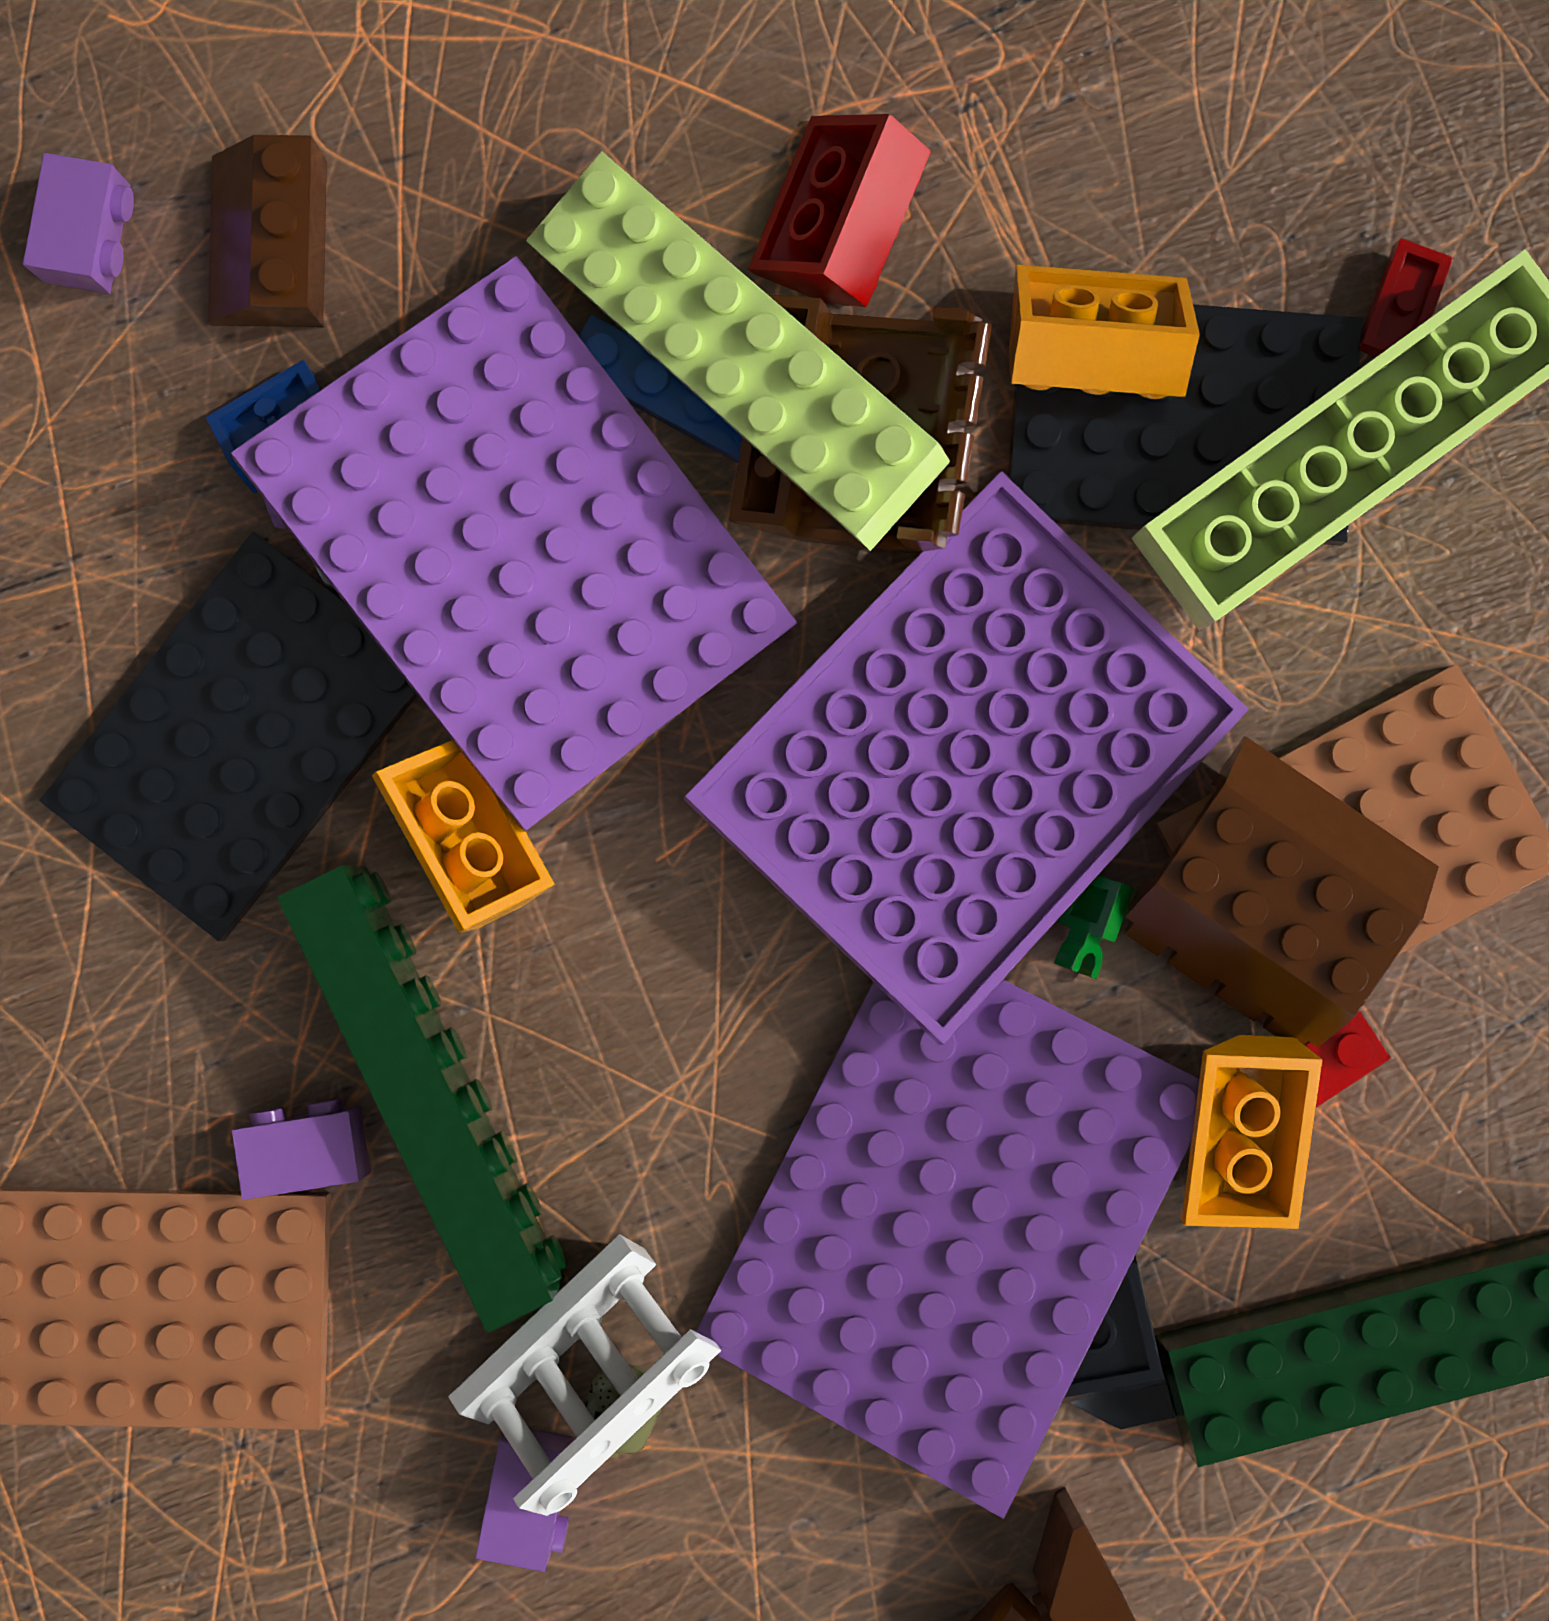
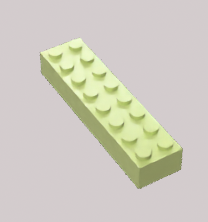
[526,151,950,551]
[1131,249,1549,631]

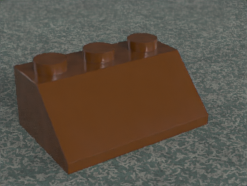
[208,135,327,327]

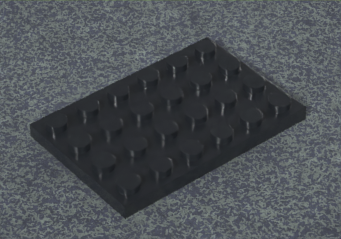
[1008,304,1362,546]
[39,531,418,941]

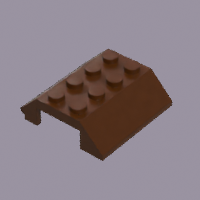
[729,294,992,553]
[1124,736,1439,1048]

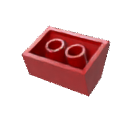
[748,114,931,307]

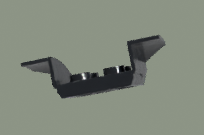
[1062,1254,1175,1430]

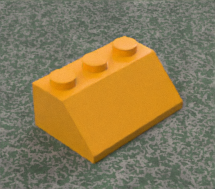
[1009,264,1200,399]
[372,740,555,933]
[1181,1035,1322,1229]

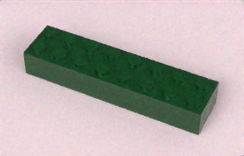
[276,865,568,1333]
[1155,1232,1549,1467]

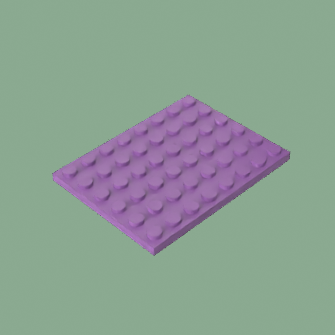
[231,256,797,832]
[683,471,1249,1045]
[696,980,1218,1519]

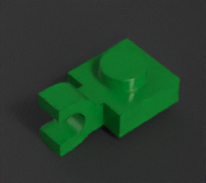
[1054,876,1134,979]

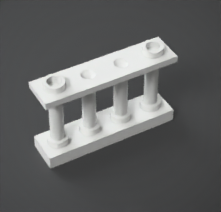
[448,1234,721,1516]

